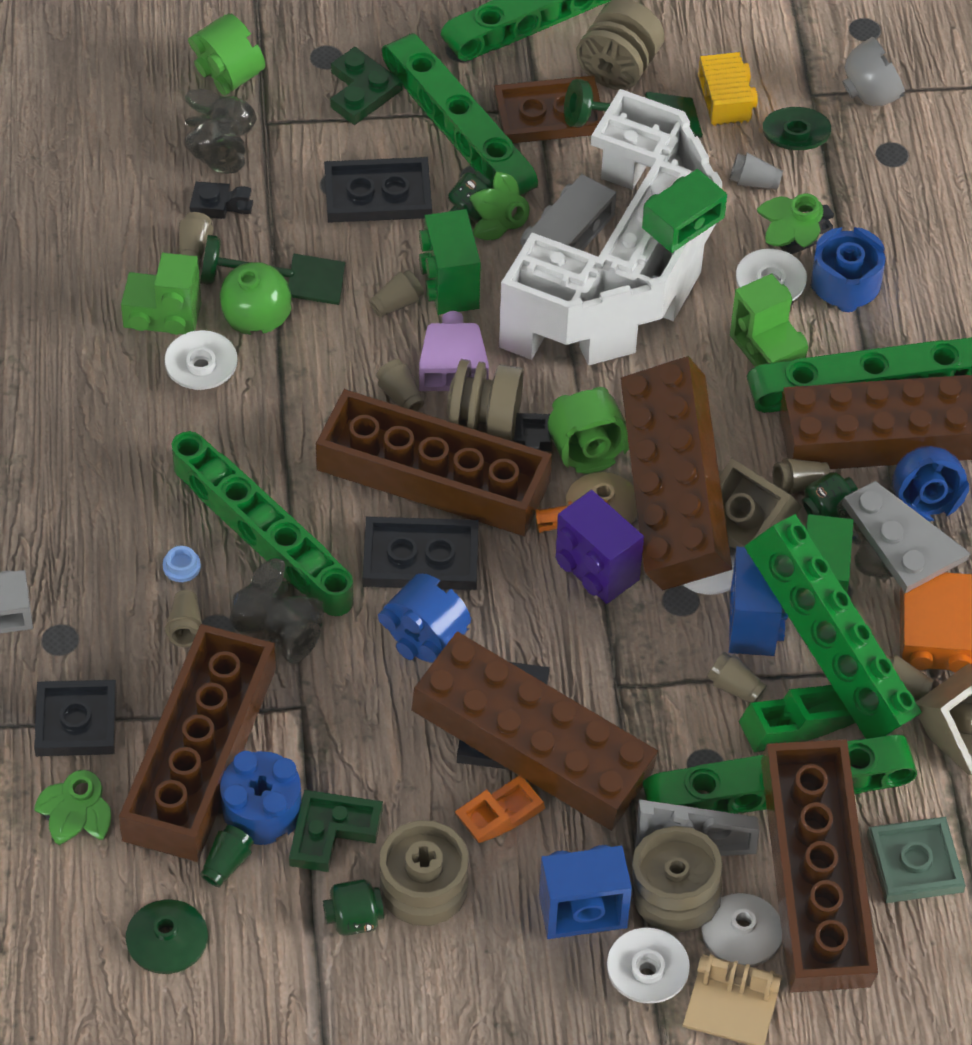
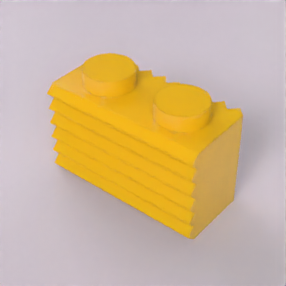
[698,52,758,126]

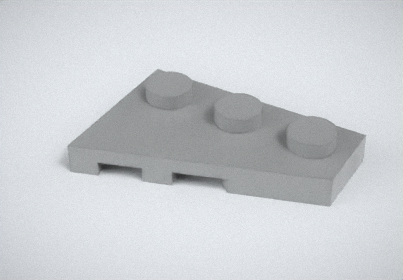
[842,481,971,593]
[635,799,759,856]

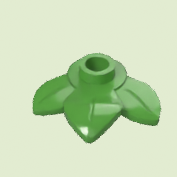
[470,172,530,240]
[757,193,823,248]
[34,770,112,845]

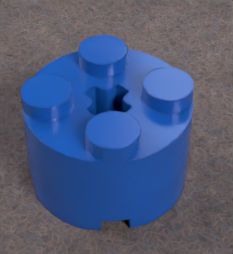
[810,227,886,312]
[378,574,471,663]
[220,751,302,845]

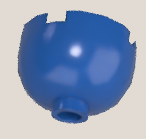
[892,446,969,522]

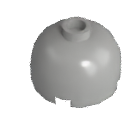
[842,37,905,107]

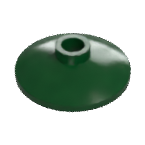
[763,107,831,150]
[126,899,208,974]

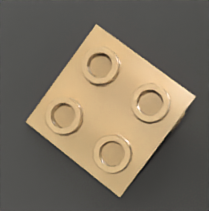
[683,954,783,1045]

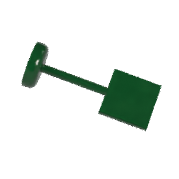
[564,79,703,138]
[200,235,345,305]

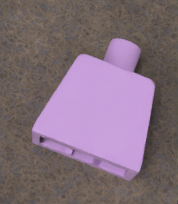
[419,311,489,391]

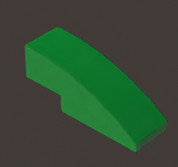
[738,685,855,753]

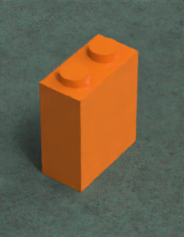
[900,572,972,673]

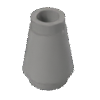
[729,152,783,190]

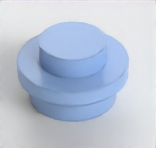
[162,546,201,582]

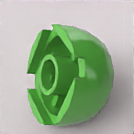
[219,262,292,335]

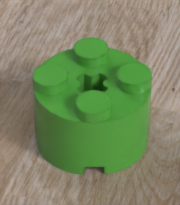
[188,13,265,96]
[548,387,629,474]

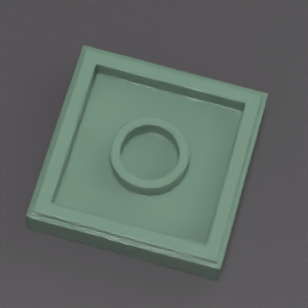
[867,817,966,904]

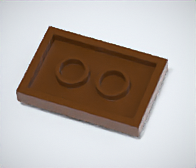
[494,75,604,143]

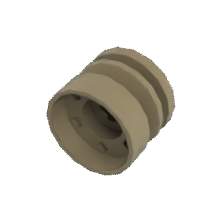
[576,0,664,90]
[447,359,524,441]

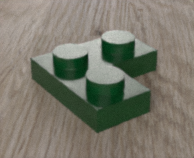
[330,47,402,125]
[289,790,383,872]

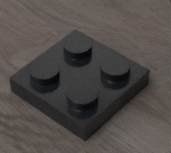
[34,680,117,757]

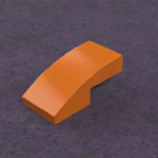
[455,775,545,843]

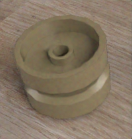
[379,820,469,926]
[632,826,722,932]

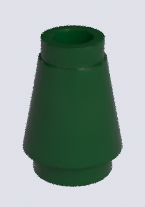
[200,825,254,888]

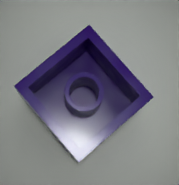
[555,490,644,604]

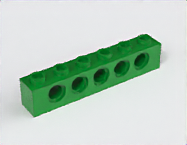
[744,514,922,739]

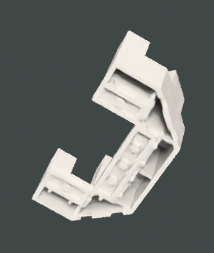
[499,89,722,366]

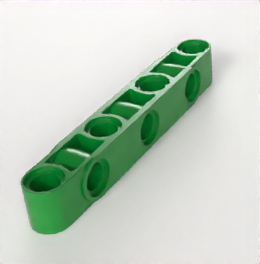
[441,0,612,61]
[381,33,538,195]
[746,337,972,413]
[171,431,353,617]
[643,735,917,814]

